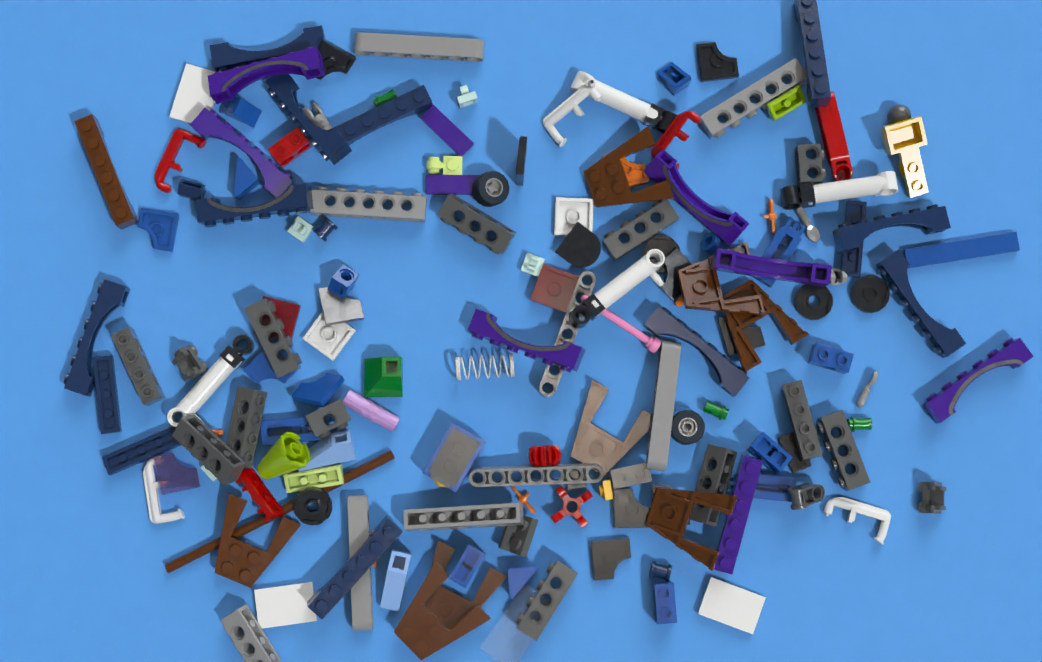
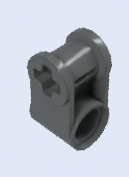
[788,483,825,510]

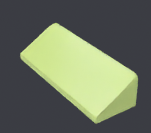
[283,463,344,493]

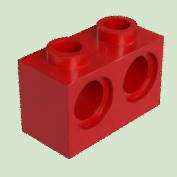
[268,126,312,169]

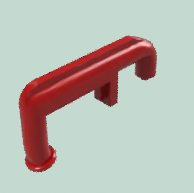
[651,111,701,169]
[155,129,207,194]

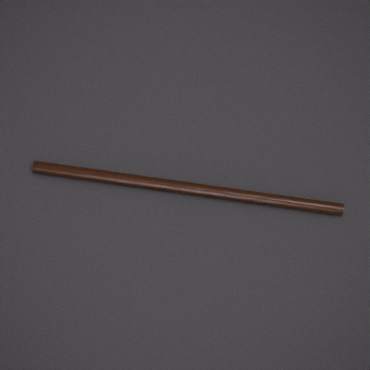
[165,450,395,573]

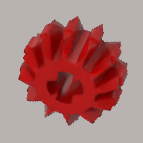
[528,445,561,466]

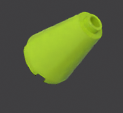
[257,432,310,480]

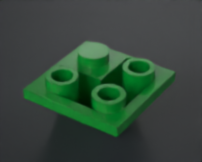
[364,357,403,397]

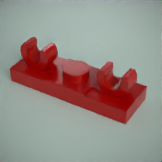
[236,467,284,522]

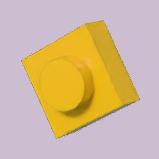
[599,480,613,500]

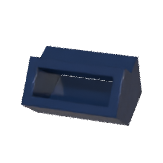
[177,179,206,200]

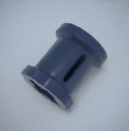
[313,216,338,242]
[649,561,672,582]

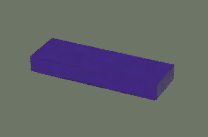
[420,105,474,156]
[426,175,479,195]

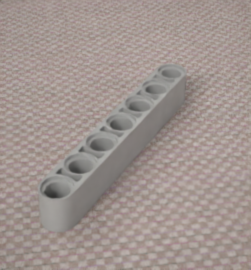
[354,32,485,62]
[539,271,596,398]
[646,340,681,471]
[469,463,604,487]
[347,495,373,631]

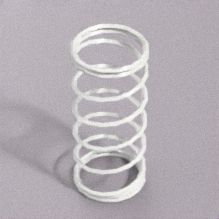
[455,353,515,381]

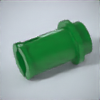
[373,89,397,107]
[703,401,729,420]
[847,417,872,432]

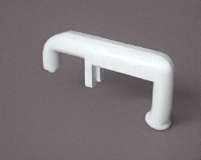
[543,87,602,148]
[143,456,185,524]
[823,497,891,545]

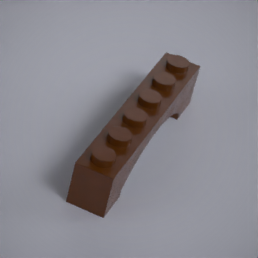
[74,114,138,230]

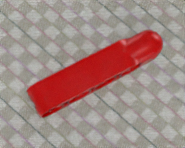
[814,91,853,181]

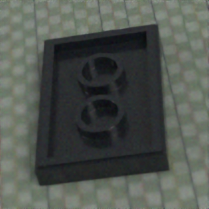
[516,136,527,186]

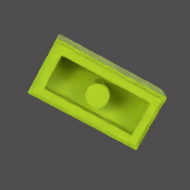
[766,85,807,121]

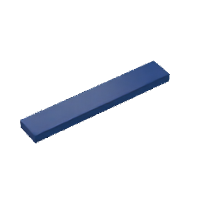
[903,232,1020,269]

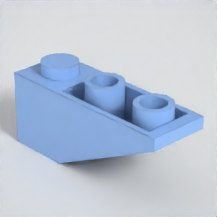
[298,430,356,472]
[380,550,412,612]

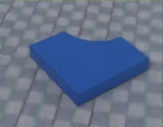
[137,208,180,252]
[243,349,296,384]
[291,373,344,407]

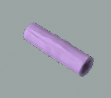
[343,390,400,432]

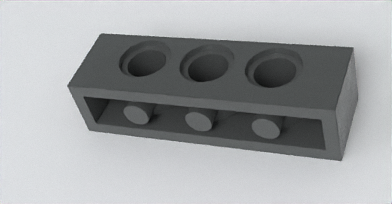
[437,193,517,254]
[602,199,679,262]
[244,299,302,378]
[111,327,166,406]
[781,380,822,462]
[226,387,267,468]
[817,410,871,491]
[172,414,246,485]
[689,444,737,527]
[515,560,578,641]

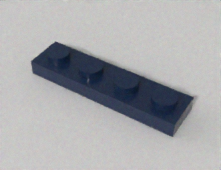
[840,200,867,278]
[92,355,122,434]
[102,426,181,476]

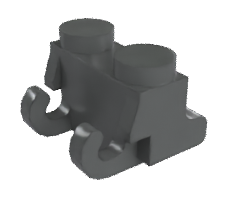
[172,345,208,381]
[918,482,947,514]

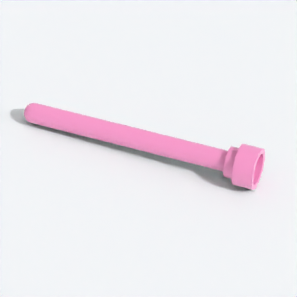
[581,295,662,354]

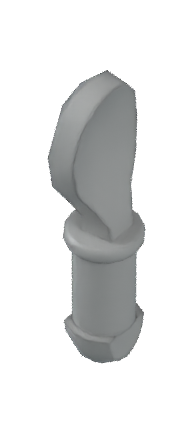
[796,206,820,242]
[856,370,878,408]

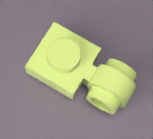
[426,156,462,175]

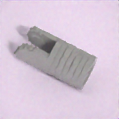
[302,103,332,130]
[830,268,848,285]

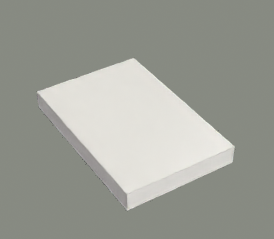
[169,63,216,124]
[697,577,766,634]
[254,582,318,629]

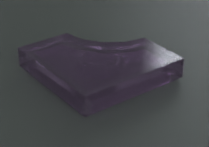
[153,453,200,495]

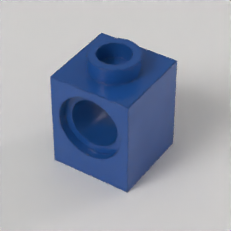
[327,264,359,299]

